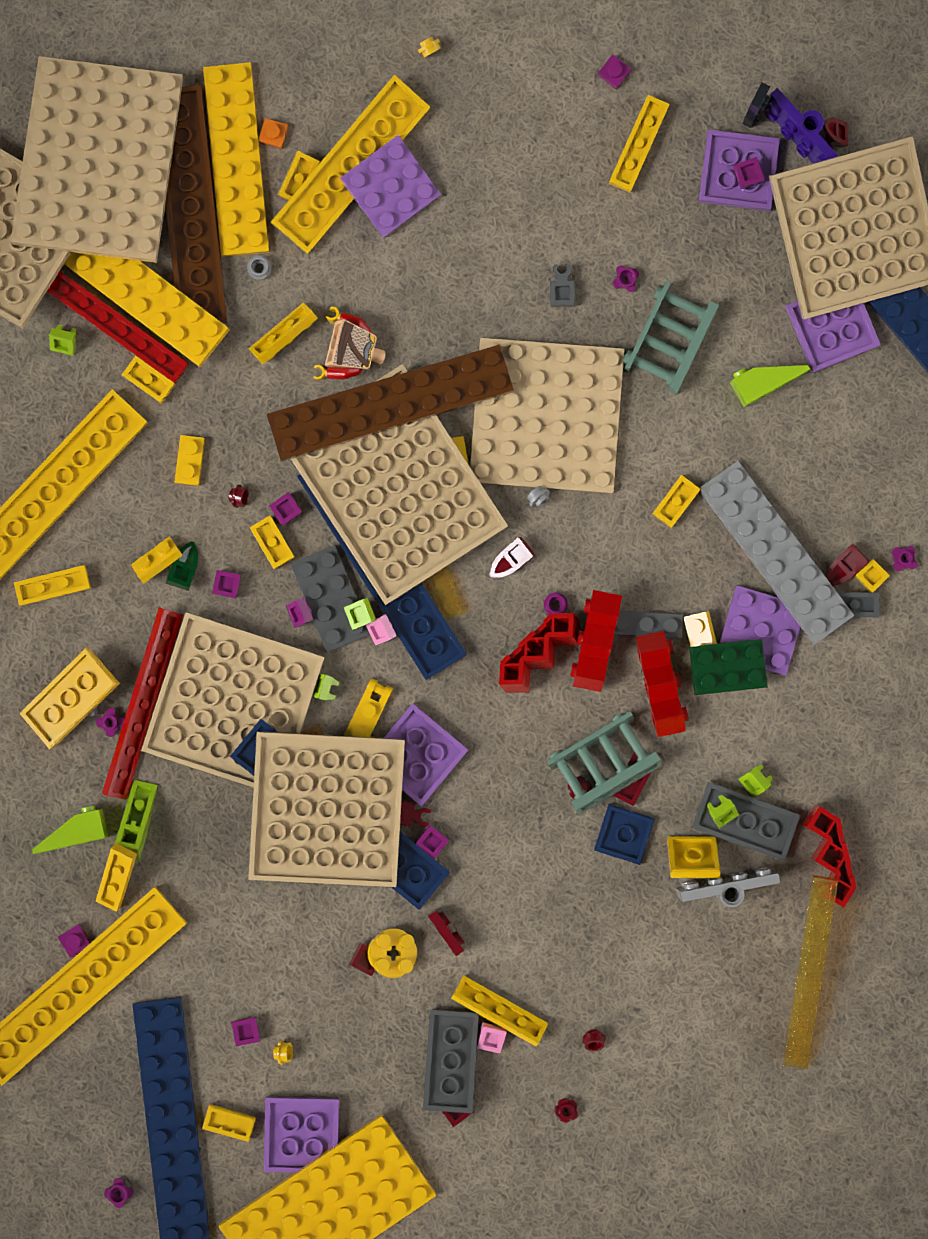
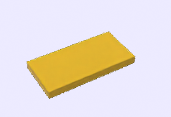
[20,648,120,749]

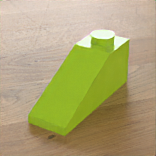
[730,365,810,408]
[115,780,158,862]
[32,805,109,854]

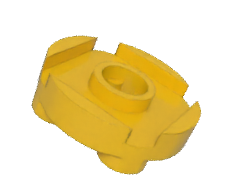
[368,928,417,978]

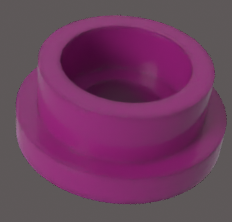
[544,592,568,614]

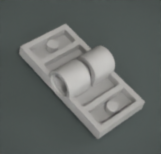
[676,866,780,907]

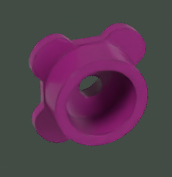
[613,265,639,292]
[891,546,917,571]
[96,708,124,737]
[104,1178,134,1208]

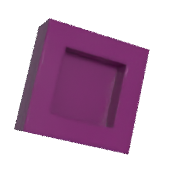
[598,54,631,89]
[733,157,765,189]
[269,492,303,526]
[212,570,241,599]
[286,597,313,628]
[415,824,449,859]
[57,924,91,958]
[231,1016,261,1046]

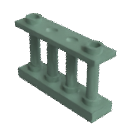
[623,280,719,395]
[547,711,662,815]

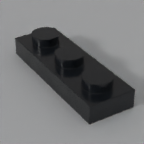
[742,82,771,128]

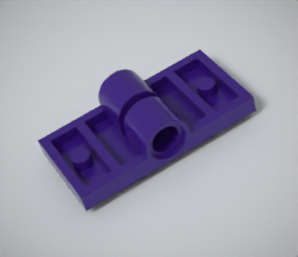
[764,87,838,163]

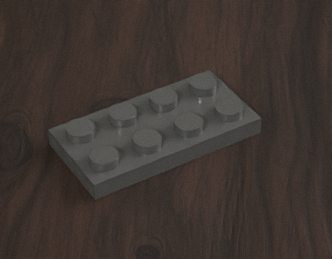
[290,545,370,653]
[692,782,800,861]
[423,1010,479,1113]

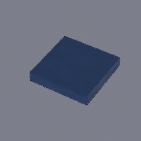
[594,804,655,865]

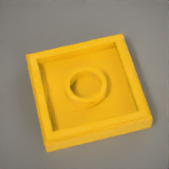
[667,836,720,878]

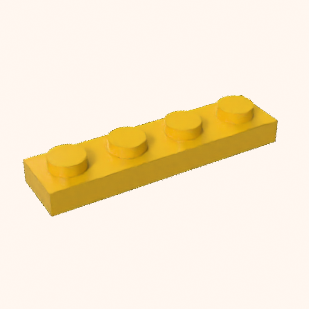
[609,95,670,193]
[451,975,549,1046]

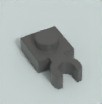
[550,264,575,307]

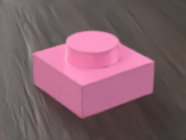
[366,614,397,645]
[476,1022,507,1053]

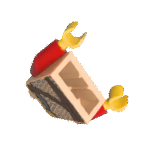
[313,307,385,380]

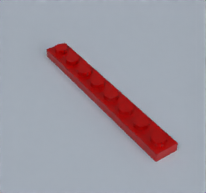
[47,271,189,384]
[102,607,183,800]

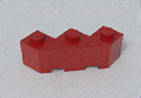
[570,590,622,692]
[499,613,580,693]
[636,631,689,738]
[802,805,857,908]

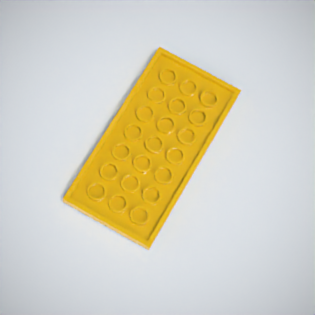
[218,1114,436,1239]

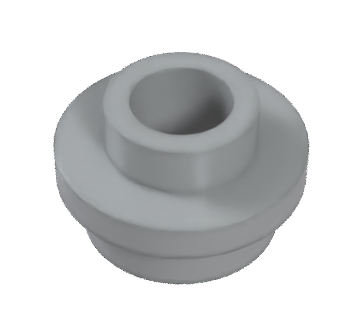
[247,256,271,280]
[527,486,550,508]

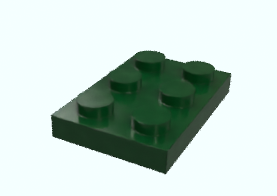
[689,639,768,695]

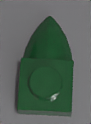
[166,541,198,591]

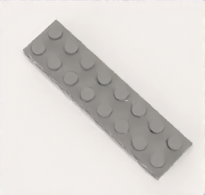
[699,461,854,645]

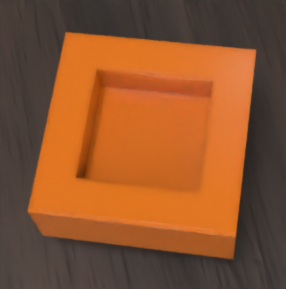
[258,118,289,149]

